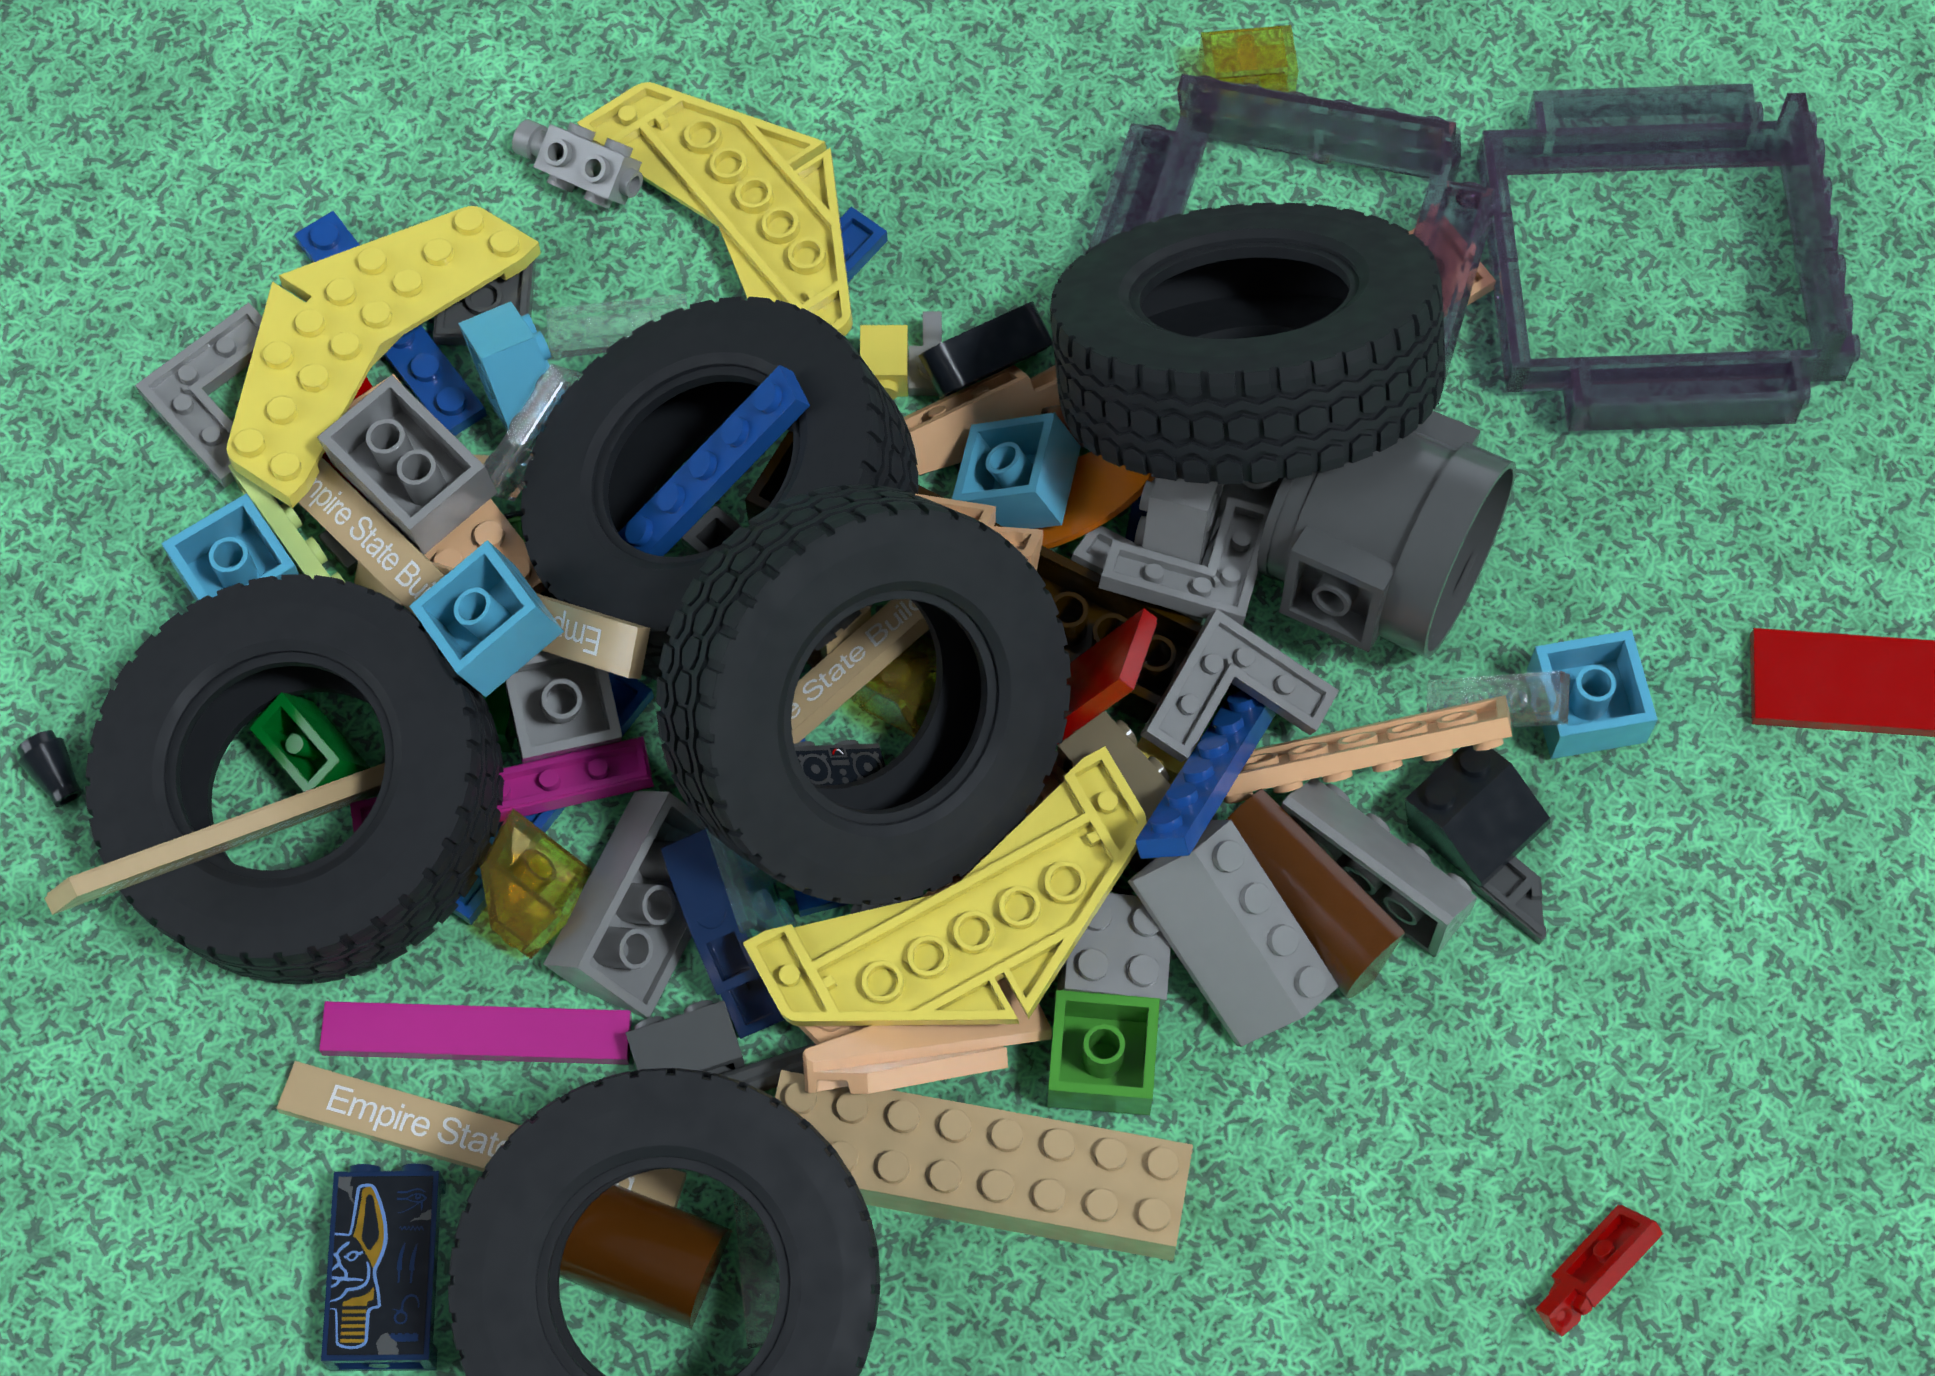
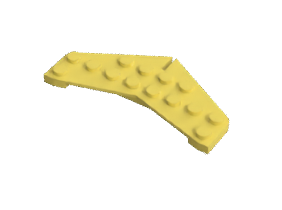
[577,82,853,336]
[226,206,541,508]
[743,746,1147,1026]

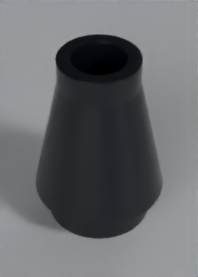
[17,730,82,807]

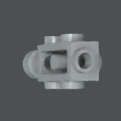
[512,119,643,209]

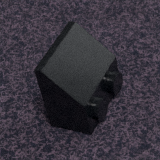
[1405,745,1550,888]

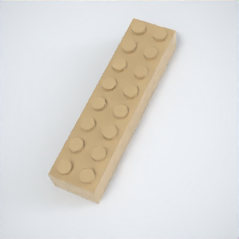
[775,1070,1193,1261]

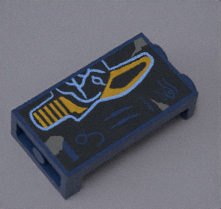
[321,1163,446,1371]

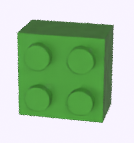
[1047,990,1160,1116]

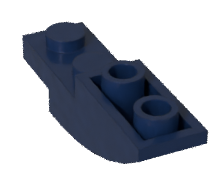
[661,828,785,1039]

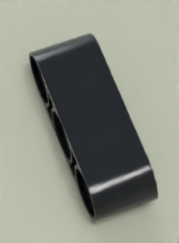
[919,301,1053,398]

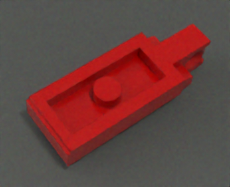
[1535,1205,1664,1337]

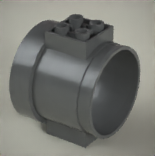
[1257,410,1516,658]

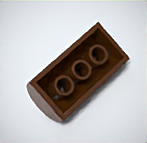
[1226,789,1405,999]
[560,1184,732,1330]

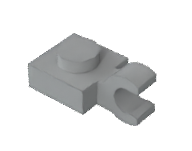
[908,311,953,396]

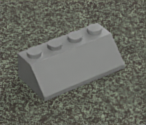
[1281,778,1477,957]
[543,791,735,1019]
[1128,820,1339,1047]

